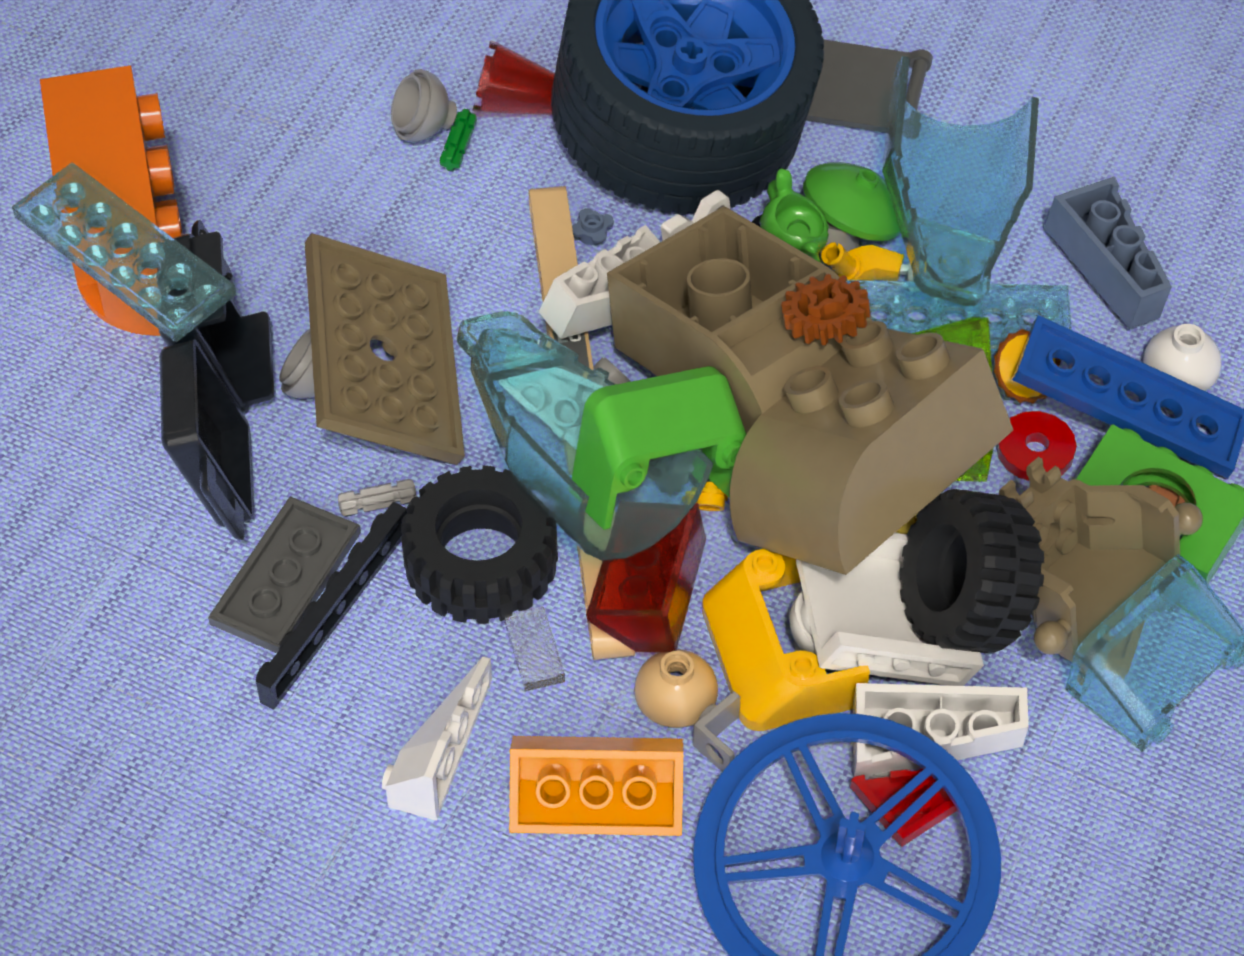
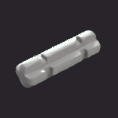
[338,479,417,516]

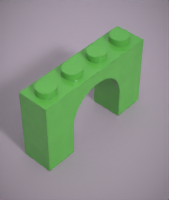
[1076,424,1244,590]

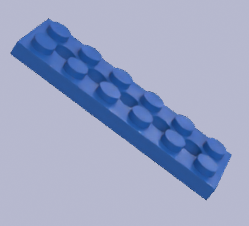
[1012,315,1244,479]

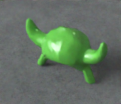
[760,168,829,263]

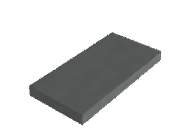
[208,496,361,653]

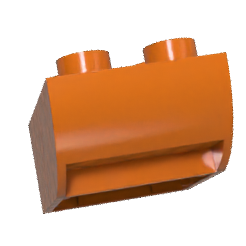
[40,65,183,336]

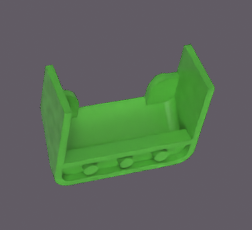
[569,366,746,530]

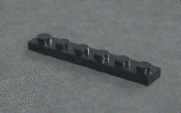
[256,502,407,710]

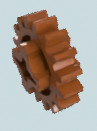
[781,274,871,345]

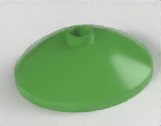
[803,162,908,241]

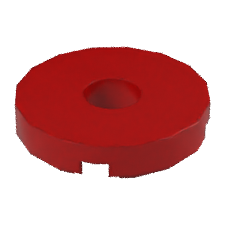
[997,411,1077,481]

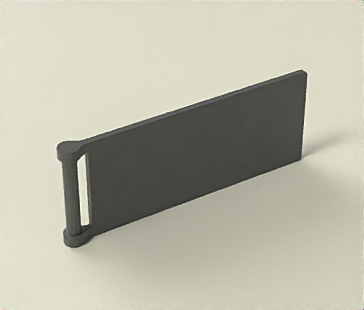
[641,40,933,140]

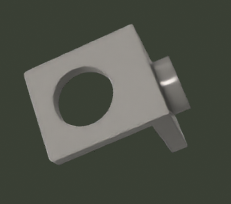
[693,691,741,772]

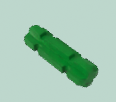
[439,109,477,171]

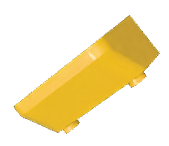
[702,549,870,731]

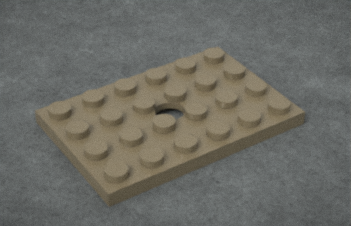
[305,233,465,465]

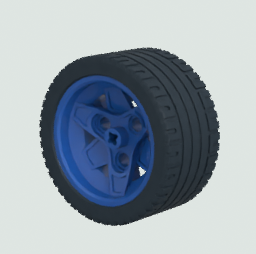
[551,0,824,214]

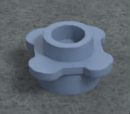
[572,208,614,245]

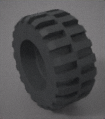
[401,465,558,624]
[900,489,1045,653]

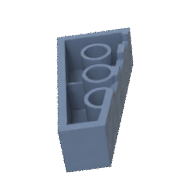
[1044,176,1172,329]

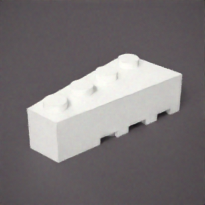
[539,225,660,339]
[853,683,1029,779]

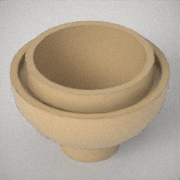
[634,649,718,728]

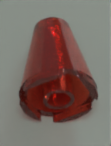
[472,40,555,115]

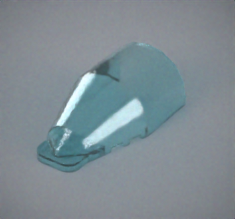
[882,56,1039,307]
[457,311,713,561]

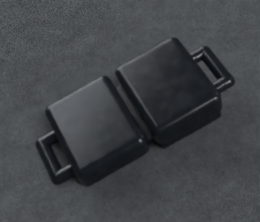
[157,220,274,540]

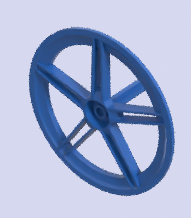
[693,713,1001,956]

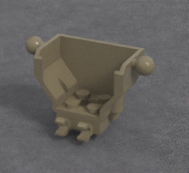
[999,457,1203,663]

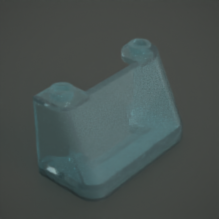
[1065,554,1244,752]

